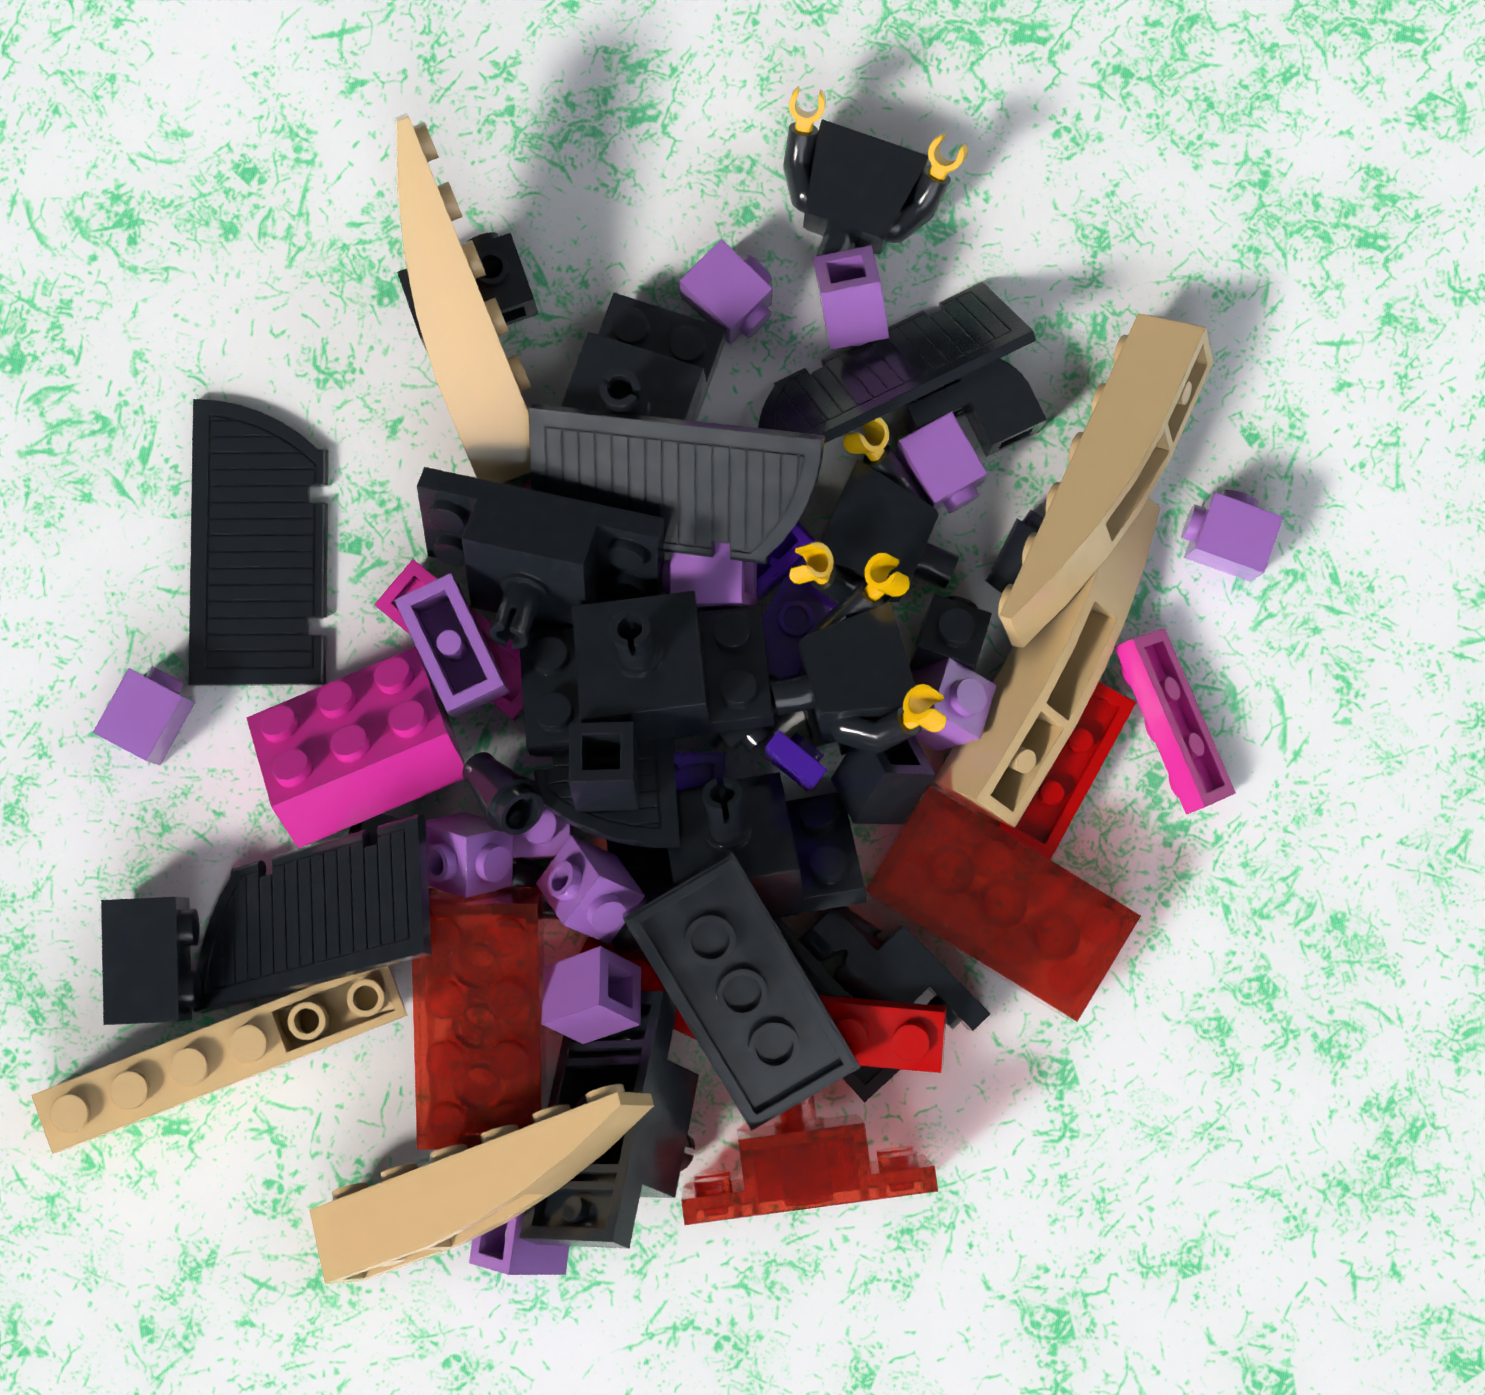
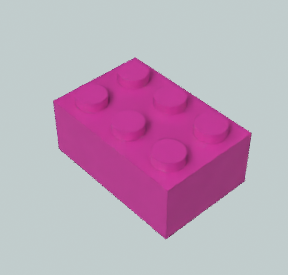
[246,647,465,849]

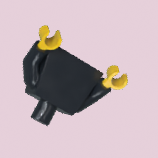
[783,86,969,256]
[789,417,959,605]
[769,553,946,754]

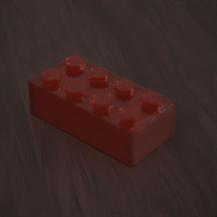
[865,786,1141,1022]
[412,887,547,1150]

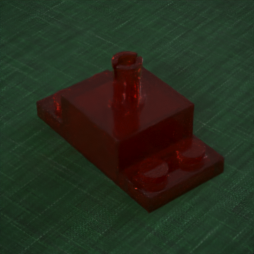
[681,1095,938,1225]

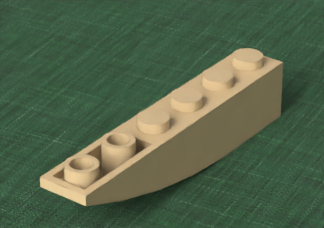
[396,113,531,483]
[998,313,1214,648]
[933,498,1160,828]
[31,966,408,1154]
[309,1084,654,1284]

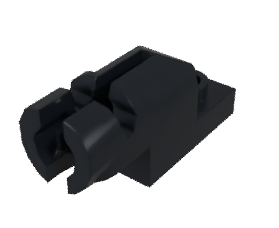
[799,906,990,1031]

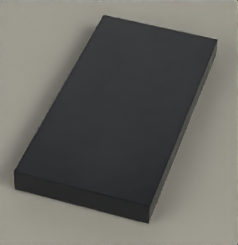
[623,850,861,1131]

